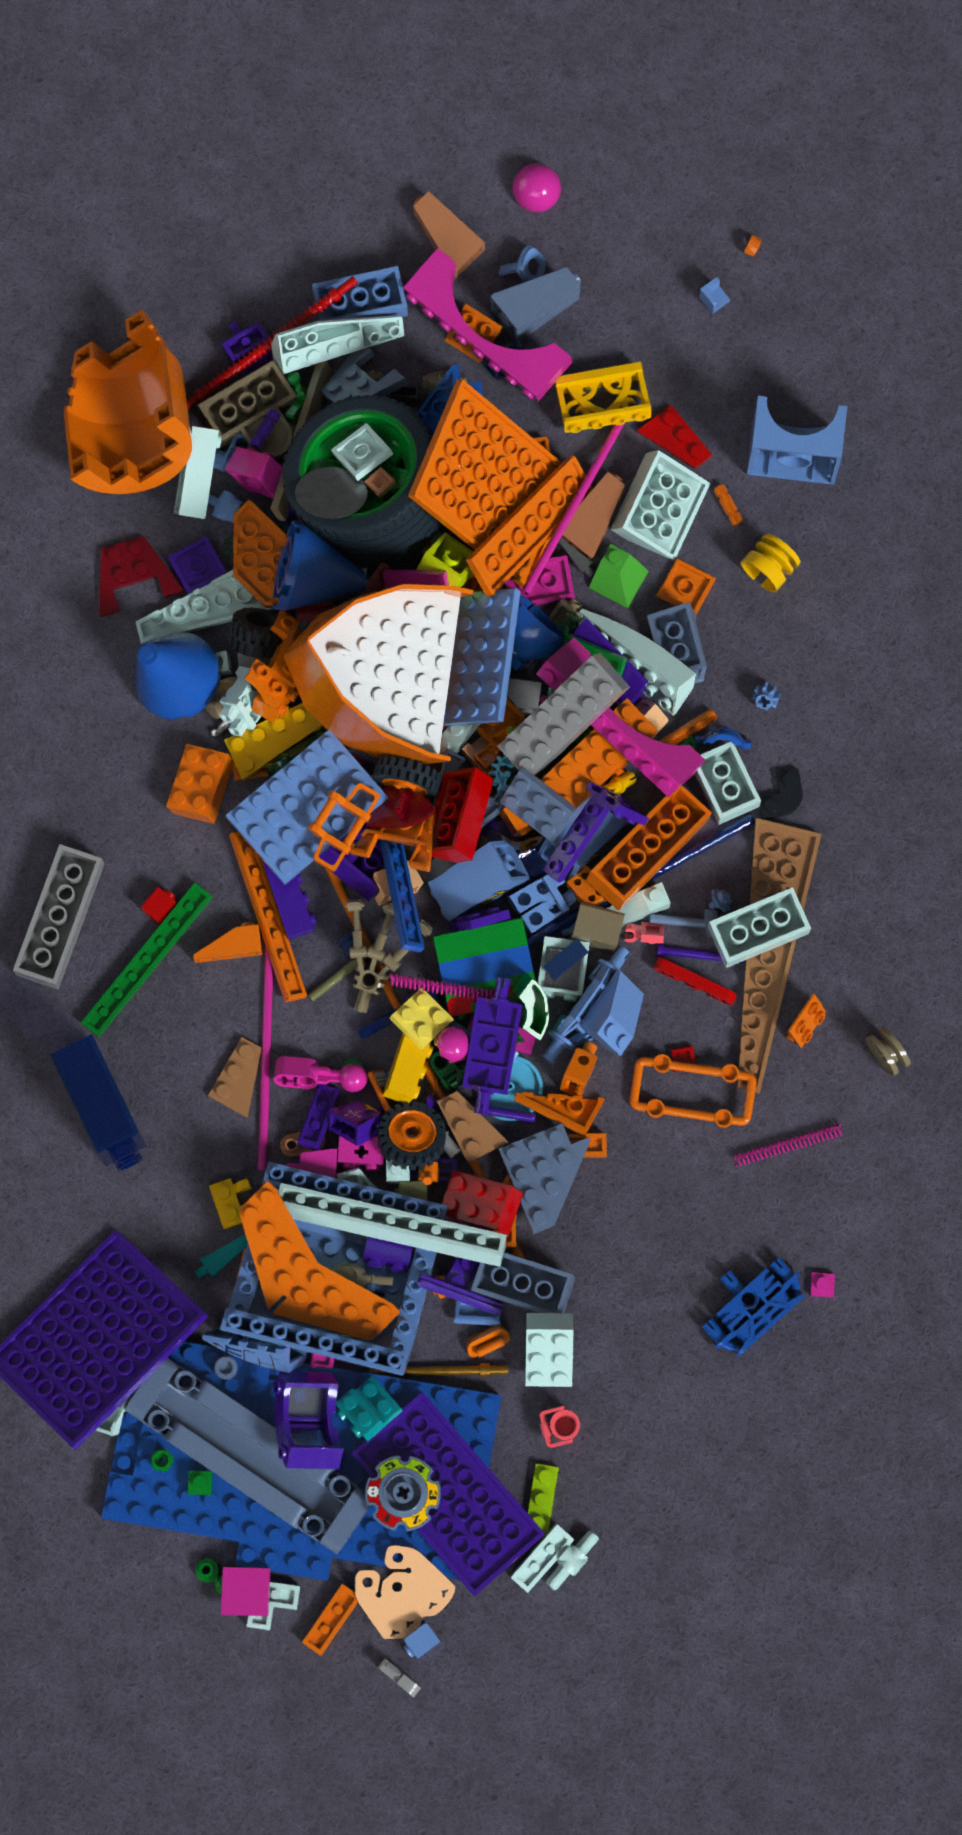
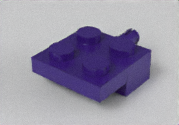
[222,321,273,379]

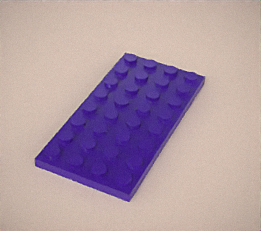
[352,1392,545,1597]

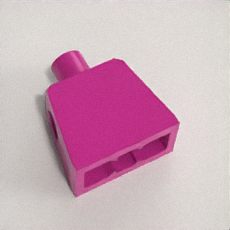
[286,1149,338,1178]

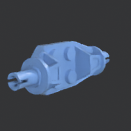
[542,945,631,1064]

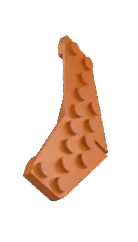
[240,1180,401,1340]

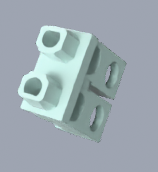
[219,666,261,736]

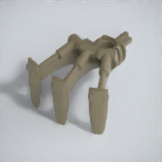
[345,899,433,1013]

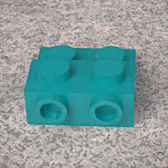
[336,1376,403,1442]

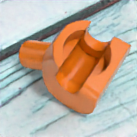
[417,1162,440,1185]

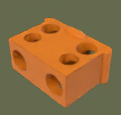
[567,865,607,907]

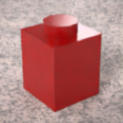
[141,887,177,926]

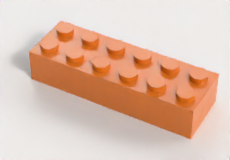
[541,698,658,808]
[586,786,712,911]

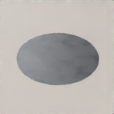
[295,467,367,519]

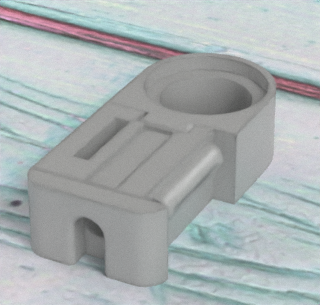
[377,1658,421,1697]

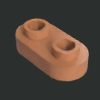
[280,1132,326,1158]

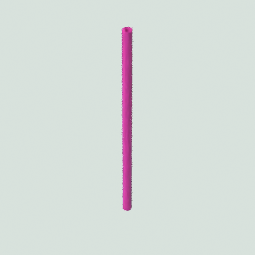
[521,423,625,596]
[258,946,273,1171]

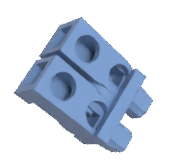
[506,874,577,935]

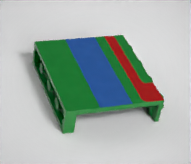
[432,917,535,1020]

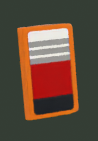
[368,1070,401,1114]

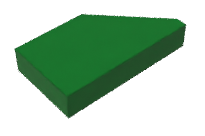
[285,392,306,423]

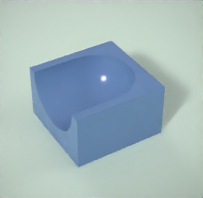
[747,396,847,485]

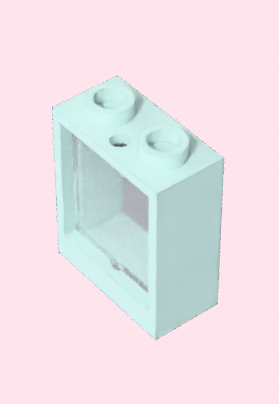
[538,936,590,1002]

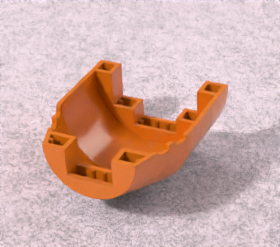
[64,309,192,494]

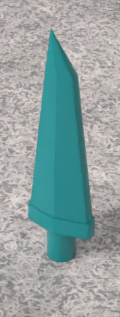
[194,1234,248,1279]

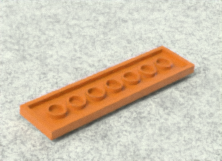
[466,455,593,596]

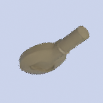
[330,1263,393,1288]

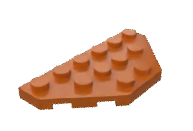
[233,499,335,608]

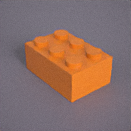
[166,744,234,824]

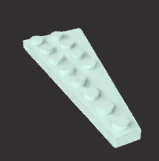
[136,570,275,645]

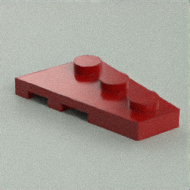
[637,405,712,469]

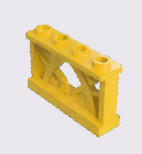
[555,362,651,433]

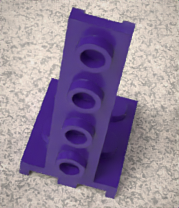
[542,781,649,883]

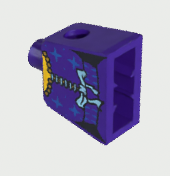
[329,1101,386,1146]

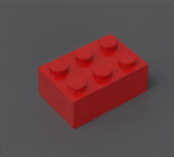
[442,1170,523,1237]

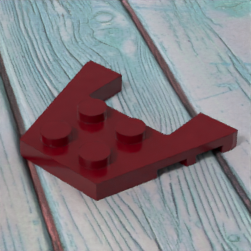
[99,536,183,618]

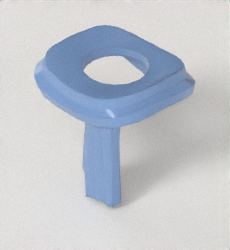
[499,246,547,282]

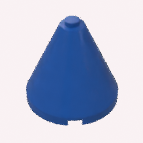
[273,521,368,611]
[135,632,221,720]

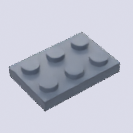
[500,767,577,843]

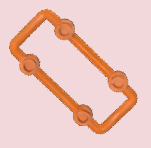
[629,1054,756,1128]

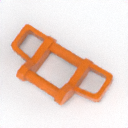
[307,783,380,872]

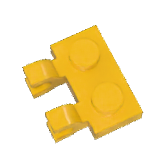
[209,1178,252,1230]

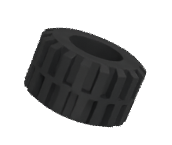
[228,607,283,659]

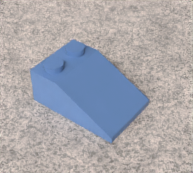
[579,970,644,1056]

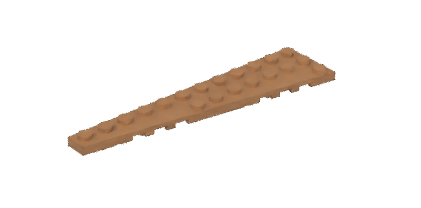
[737,818,822,1094]

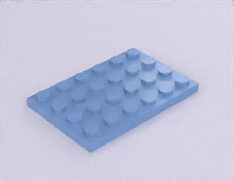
[443,588,521,726]
[225,730,388,885]

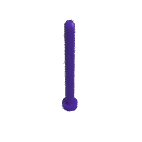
[657,943,746,964]
[426,1093,536,1122]

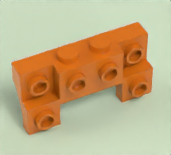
[244,611,303,709]

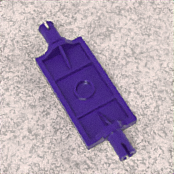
[462,977,523,1115]

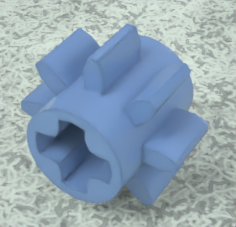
[752,681,781,711]

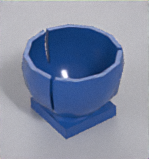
[511,594,565,670]

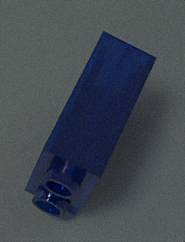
[50,1034,147,1171]

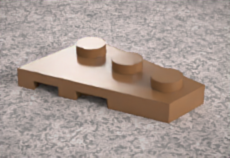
[208,1037,262,1119]
[437,1091,509,1163]

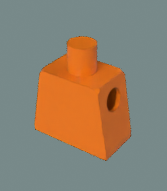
[560,1042,598,1096]

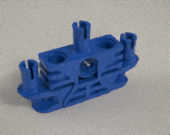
[702,1257,806,1357]

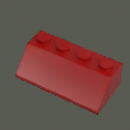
[432,767,494,863]

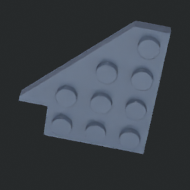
[499,1124,590,1234]

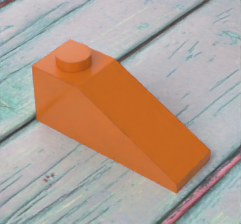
[193,922,263,963]

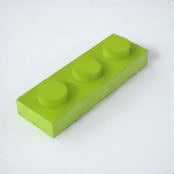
[528,1464,559,1537]

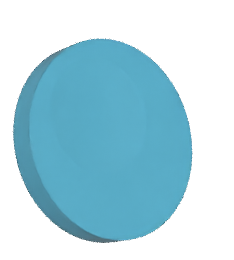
[489,1056,543,1122]

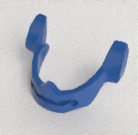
[695,726,751,749]

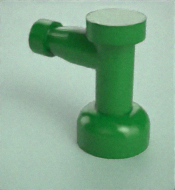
[287,372,308,401]

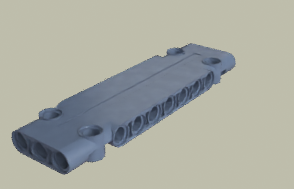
[125,1358,370,1555]

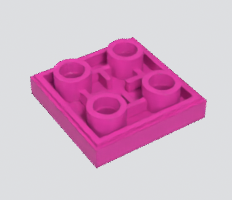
[221,1567,271,1616]

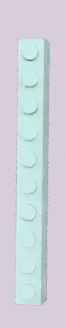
[279,1183,507,1267]

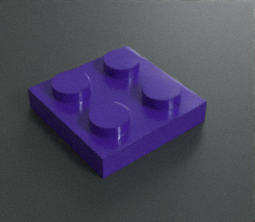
[167,536,227,595]
[449,907,510,932]

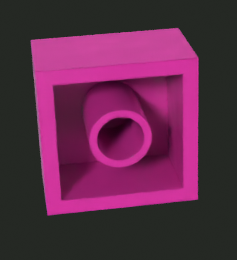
[225,447,283,498]

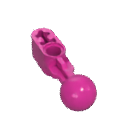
[274,1056,368,1092]

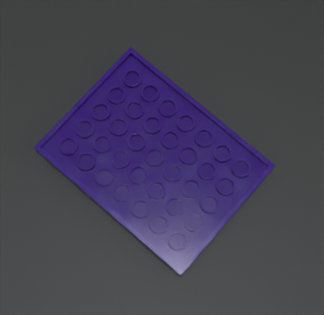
[0,1230,208,1450]

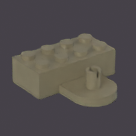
[198,360,297,460]

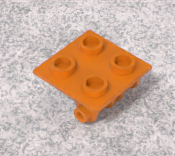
[444,304,503,364]
[786,993,826,1048]

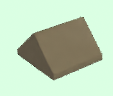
[570,902,625,953]

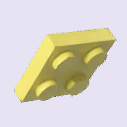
[389,988,454,1051]

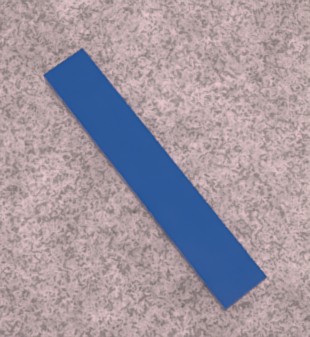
[379,839,425,952]

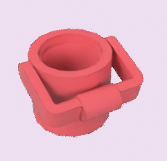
[540,1406,580,1448]

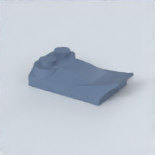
[647,602,707,684]

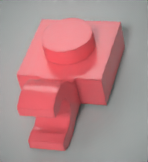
[625,922,664,944]

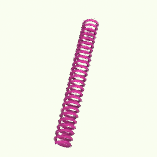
[389,973,495,1000]
[734,1123,842,1167]

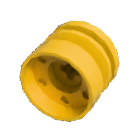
[741,533,801,592]

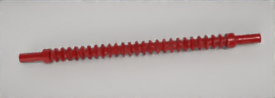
[187,276,358,410]

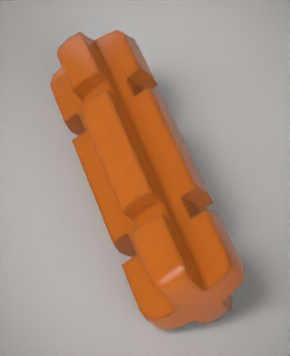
[714,484,743,526]

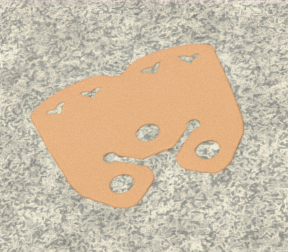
[355,1545,455,1639]

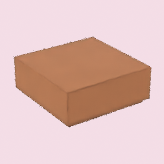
[364,467,397,499]

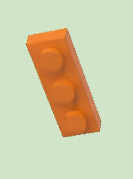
[302,1584,358,1656]

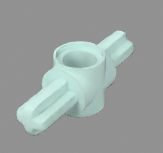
[546,1530,599,1590]

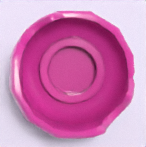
[437,1027,470,1063]

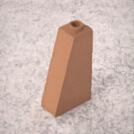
[413,191,485,279]
[562,472,625,562]

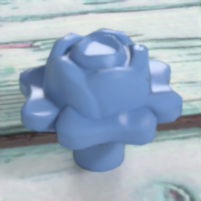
[708,888,732,912]

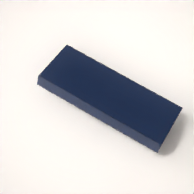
[542,939,589,981]

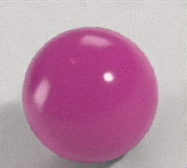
[512,163,561,212]

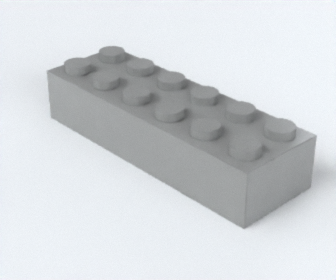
[498,653,630,776]
[13,844,105,990]

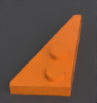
[514,1092,605,1136]

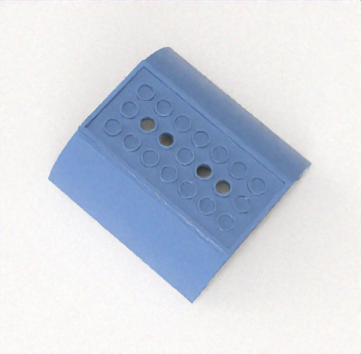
[220,1162,447,1375]

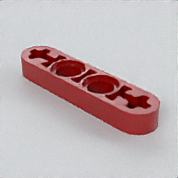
[652,957,737,1006]

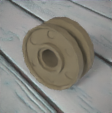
[866,1026,911,1077]

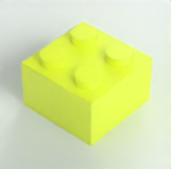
[416,532,473,587]

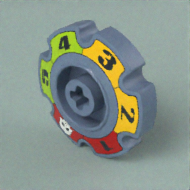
[365,1456,441,1532]

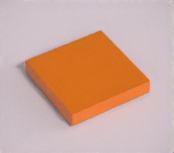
[656,558,716,615]

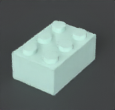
[695,742,761,825]
[526,1313,573,1387]

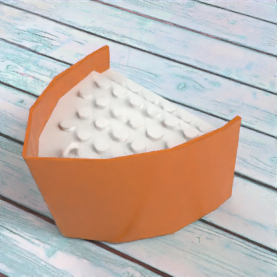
[284,584,473,764]

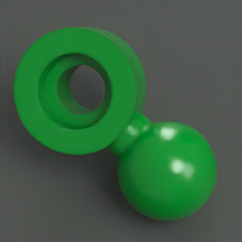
[195,1559,223,1595]

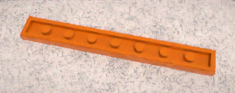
[229,831,307,1003]

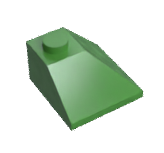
[589,544,649,609]

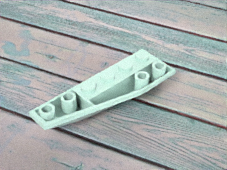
[271,315,405,374]
[578,609,696,716]

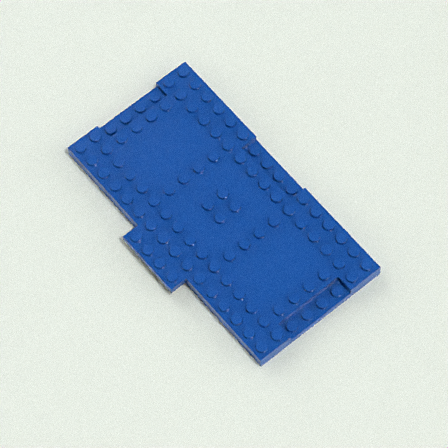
[101,1342,501,1581]

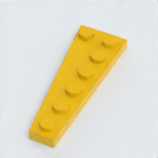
[224,703,323,781]

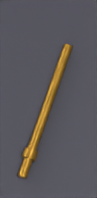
[369,1363,508,1377]

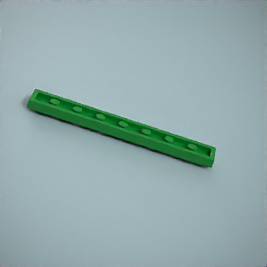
[81,883,213,1038]

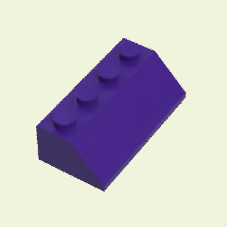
[572,619,649,709]
[319,828,385,902]

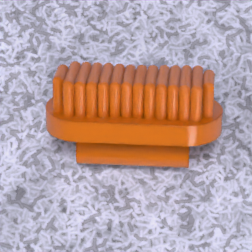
[466,1325,510,1358]

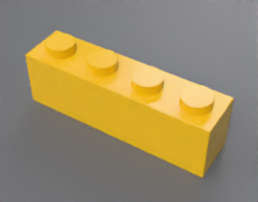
[382,1032,433,1103]

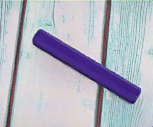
[417,1273,503,1315]

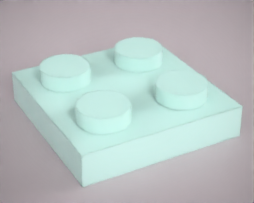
[331,423,393,481]

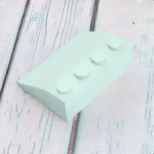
[610,450,710,560]

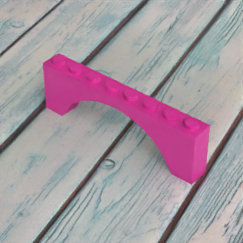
[403,248,572,402]
[537,638,706,797]

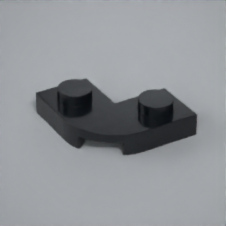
[759,769,803,820]

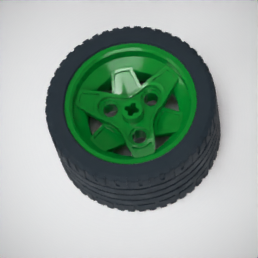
[282,395,443,569]

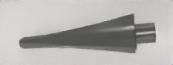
[558,537,596,578]

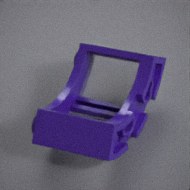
[273,1371,344,1469]

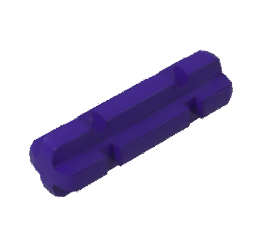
[250,409,281,450]

